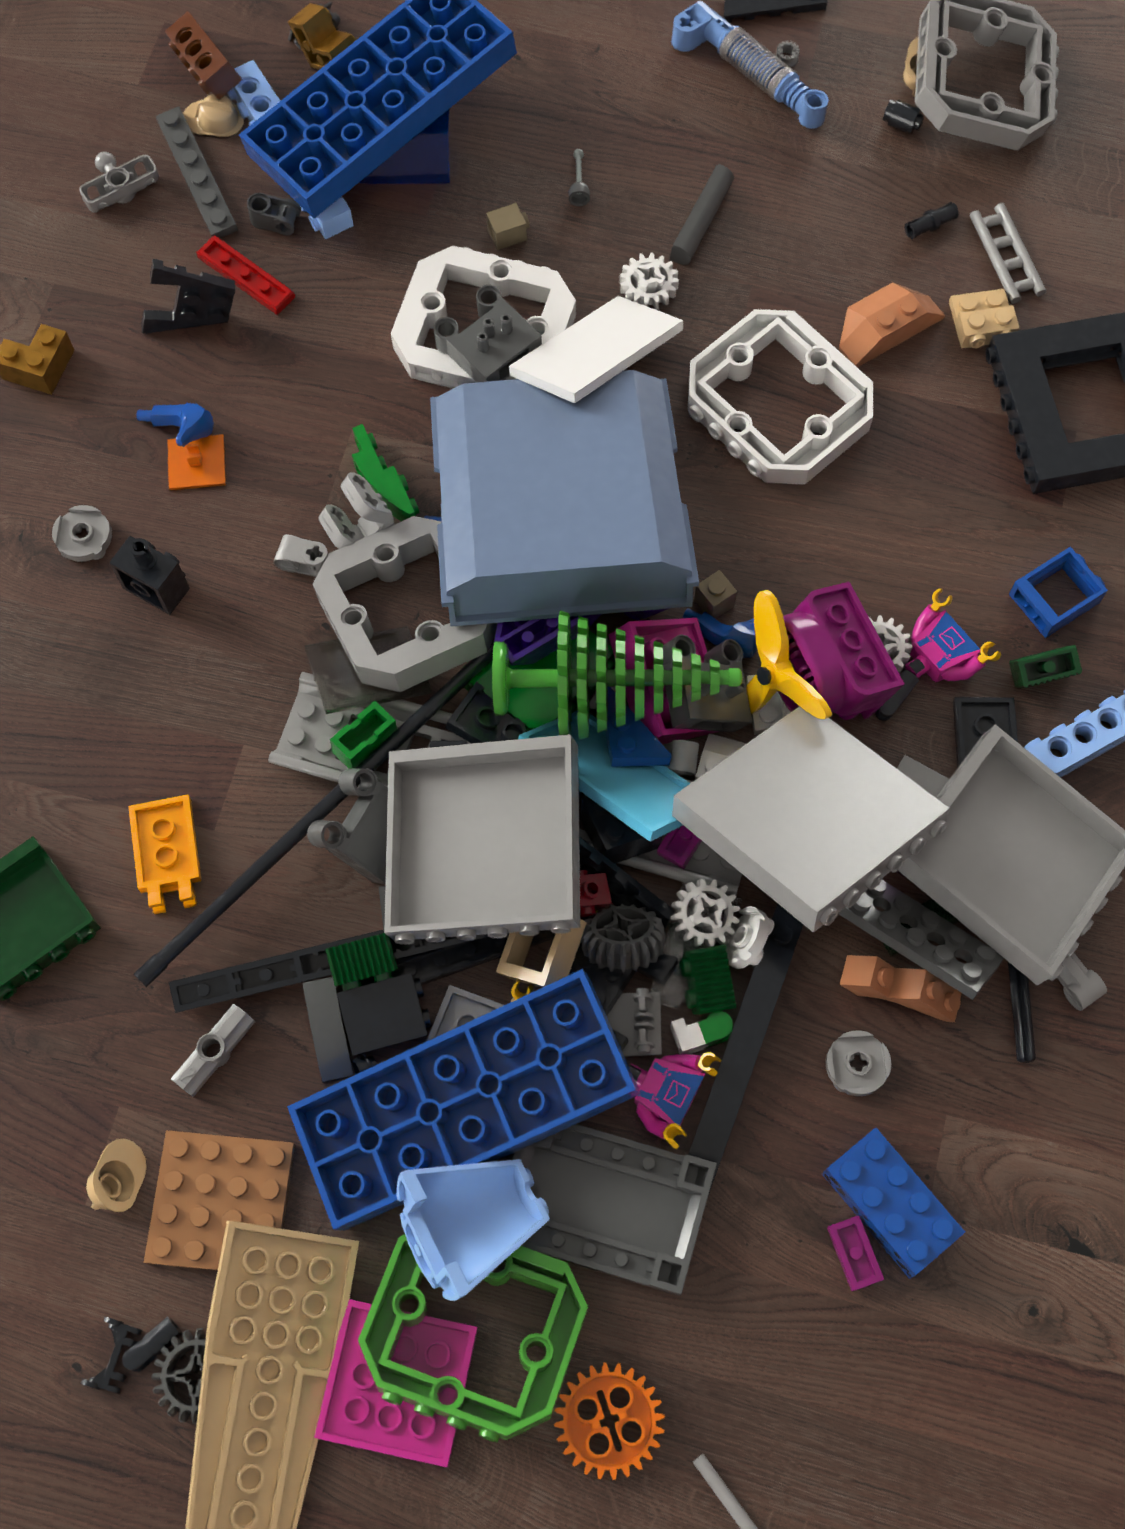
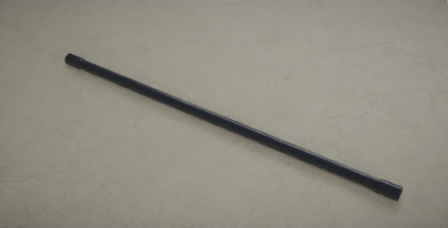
[133,638,495,987]

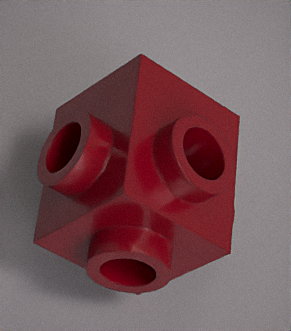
[580,870,612,918]

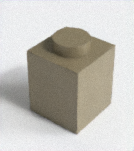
[486,203,530,250]
[694,570,737,619]

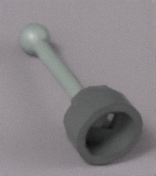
[569,149,590,206]

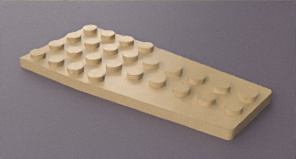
[186,1221,359,1529]

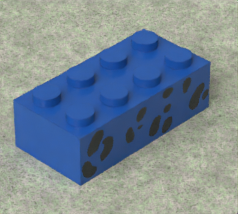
[822,1127,965,1279]

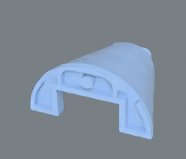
[397,1159,550,1301]

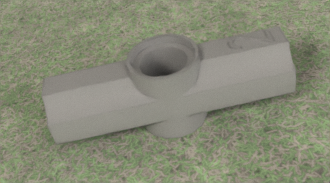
[171,1004,255,1097]

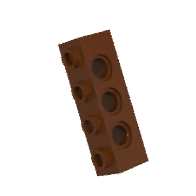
[165,11,243,100]

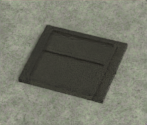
[304,626,432,714]

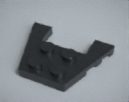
[141,259,235,334]
[568,943,679,1051]

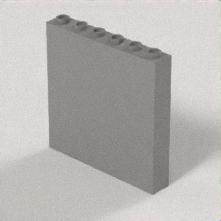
[672,706,950,933]
[898,724,1125,985]
[384,734,580,945]

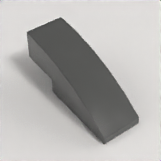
[303,977,354,1083]

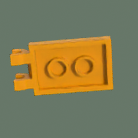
[128,794,202,915]

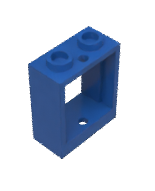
[1009,547,1108,638]

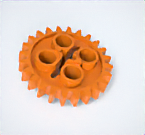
[554,1363,665,1480]

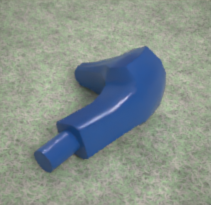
[136,403,214,447]
[683,608,757,658]

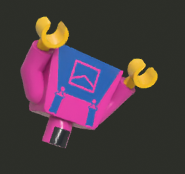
[905,589,1001,682]
[629,1052,721,1149]

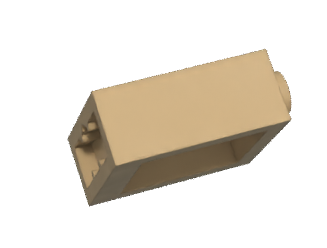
[496,919,587,989]

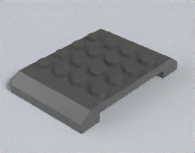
[512,1124,717,1295]

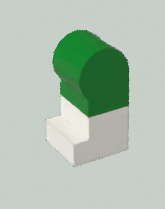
[670,1011,733,1054]

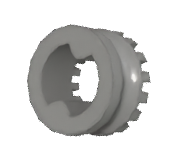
[776,41,800,67]

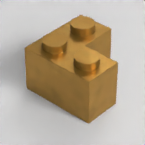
[288,3,356,70]
[0,324,75,395]

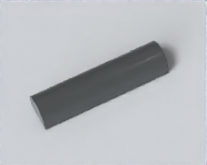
[670,164,734,265]

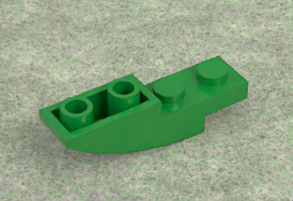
[352,424,420,521]

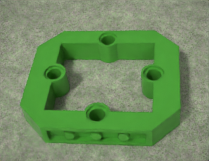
[358,1234,588,1443]

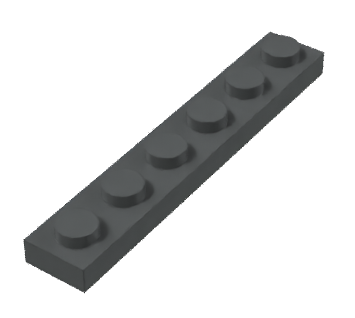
[155,106,238,238]

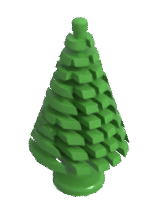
[492,610,743,740]

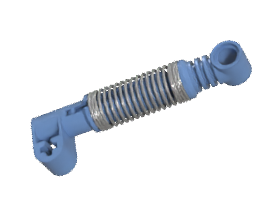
[671,1,829,129]

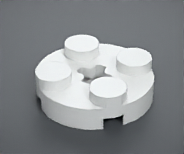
[720,906,774,969]

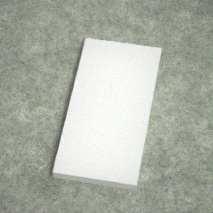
[509,296,683,403]

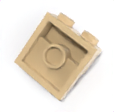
[949,289,1020,348]

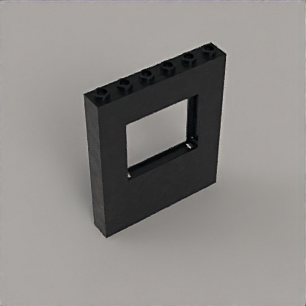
[985,312,1125,494]

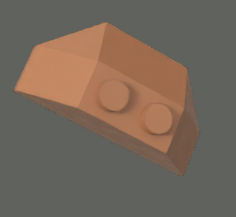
[839,282,945,368]

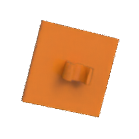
[167,434,226,490]

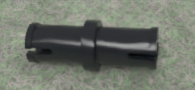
[904,202,959,239]

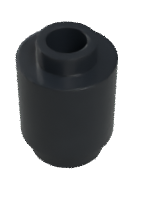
[883,99,924,134]

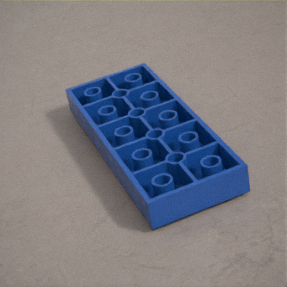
[239,0,517,219]
[287,969,641,1231]

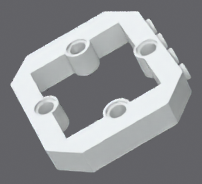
[391,246,576,389]
[688,309,873,484]

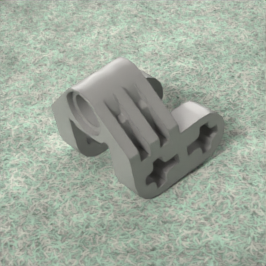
[318,472,394,549]

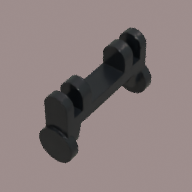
[80,1317,142,1394]

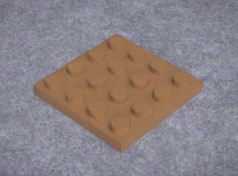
[144,1130,295,1271]

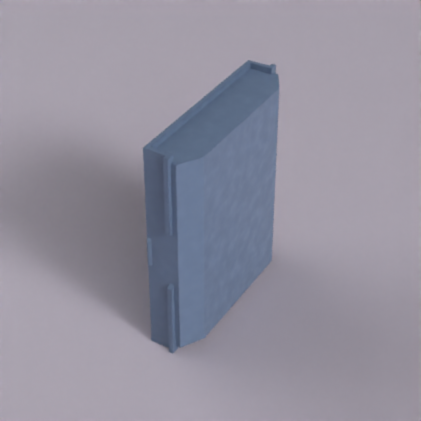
[430,370,699,626]

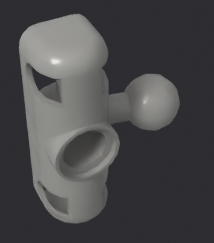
[79,151,159,212]

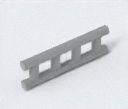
[969,203,1047,304]

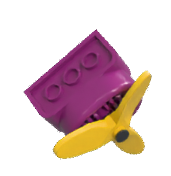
[746,582,905,720]

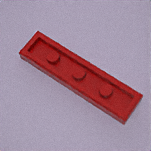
[196,235,295,315]

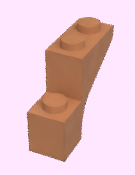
[840,955,962,1022]

